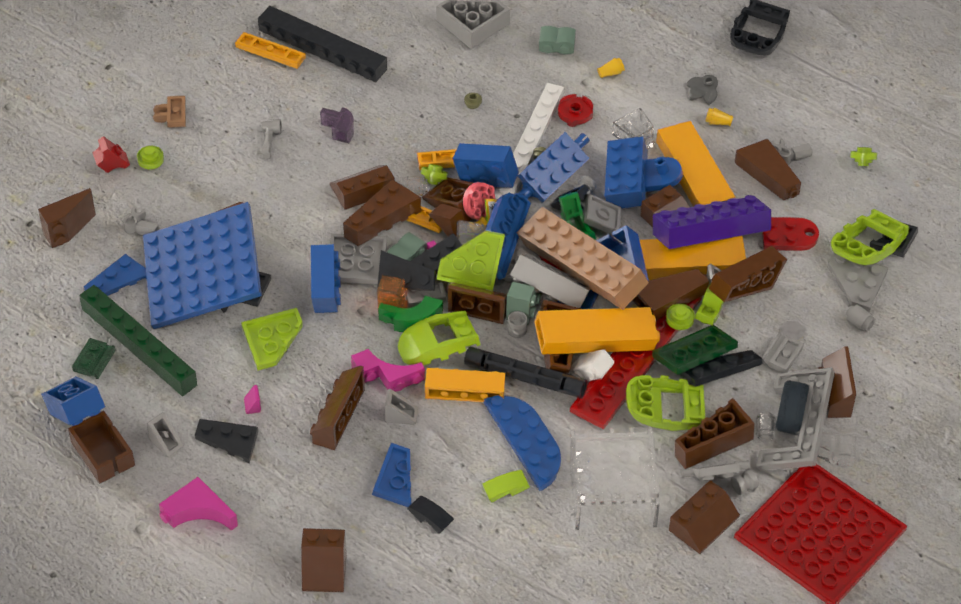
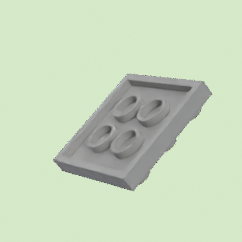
[330,233,387,284]

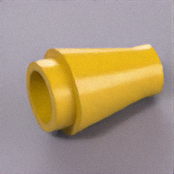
[597,58,625,78]
[705,107,733,126]

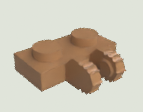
[153,96,186,127]

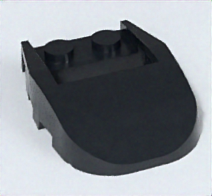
[730,0,791,56]

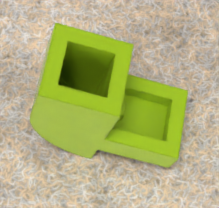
[694,283,724,326]

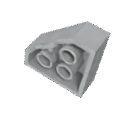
[436,0,510,48]

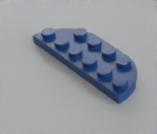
[485,192,531,280]
[484,395,561,491]

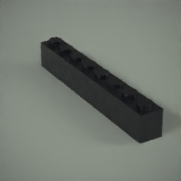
[258,5,387,82]

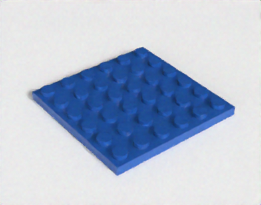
[143,202,262,329]

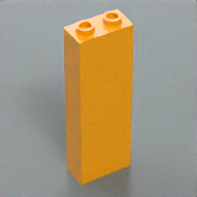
[656,121,736,207]
[640,236,746,280]
[534,307,660,354]

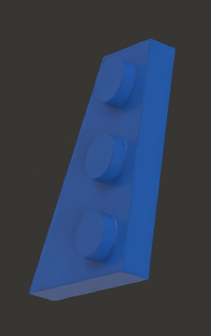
[84,254,147,296]
[372,443,411,507]

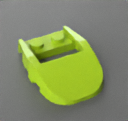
[831,209,909,265]
[398,311,481,365]
[626,375,705,431]

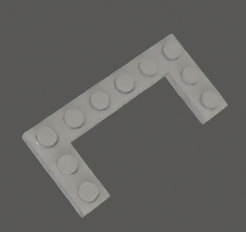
[756,368,835,471]

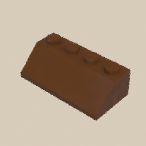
[310,366,365,451]

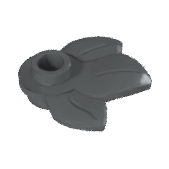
[686,75,718,105]

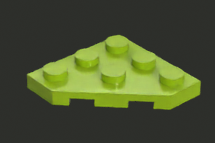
[437,231,505,291]
[241,308,303,371]

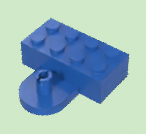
[604,136,683,209]

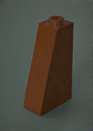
[735,138,801,201]
[632,269,709,321]

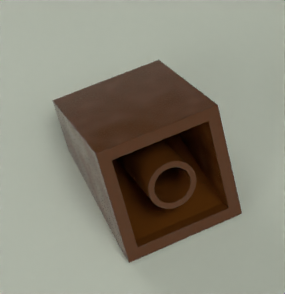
[301,528,347,592]

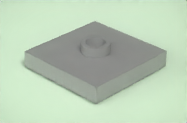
[584,194,621,235]

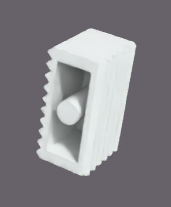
[569,350,614,382]

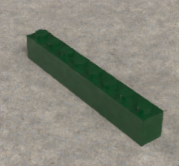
[79,285,198,397]

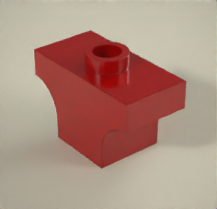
[92,136,130,173]

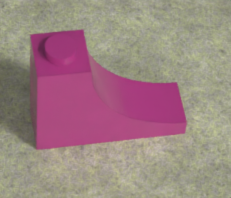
[159,477,238,531]

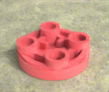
[463,182,495,220]

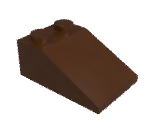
[422,177,473,223]
[640,185,690,228]
[38,188,96,248]

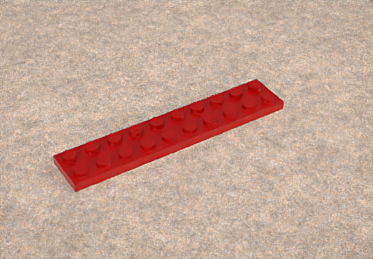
[570,296,702,430]

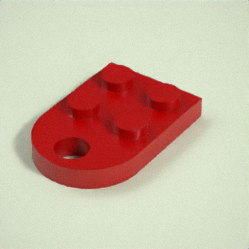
[762,217,819,251]

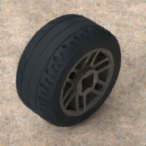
[775,380,809,435]

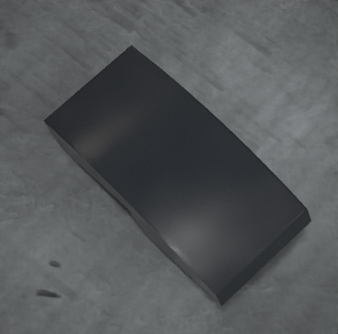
[407,495,454,534]

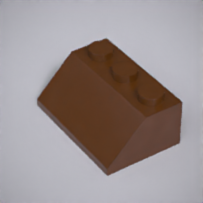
[330,165,395,210]
[448,283,507,324]
[818,346,856,418]
[669,480,740,554]

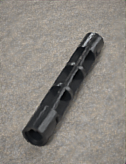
[464,346,588,398]

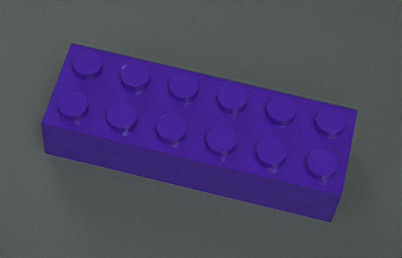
[653,195,772,249]

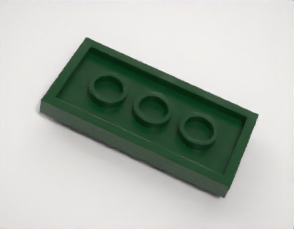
[652,325,738,375]

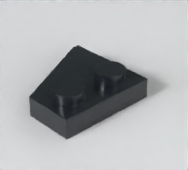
[870,223,918,258]

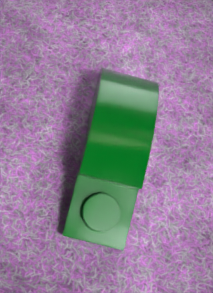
[559,192,596,240]
[378,296,443,332]

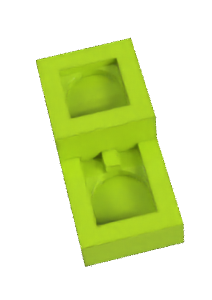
[482,470,530,503]

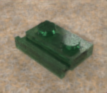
[72,338,116,379]

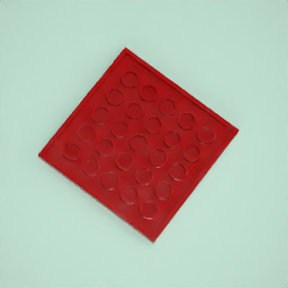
[734,464,907,604]

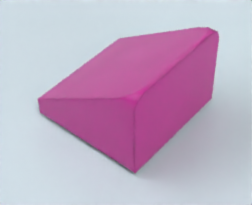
[244,385,261,414]

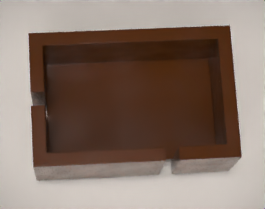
[68,410,135,484]

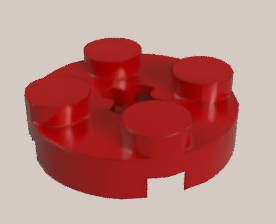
[558,94,593,127]

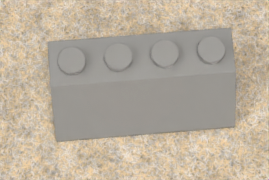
[510,251,590,308]

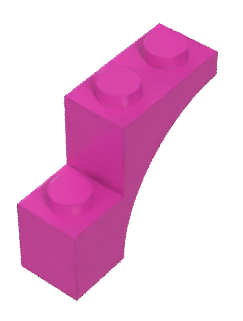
[351,349,425,392]

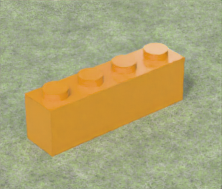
[425,368,505,402]

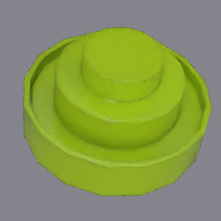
[137,145,164,170]
[850,147,878,166]
[421,164,448,185]
[666,304,695,330]

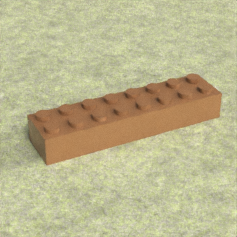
[517,207,649,310]

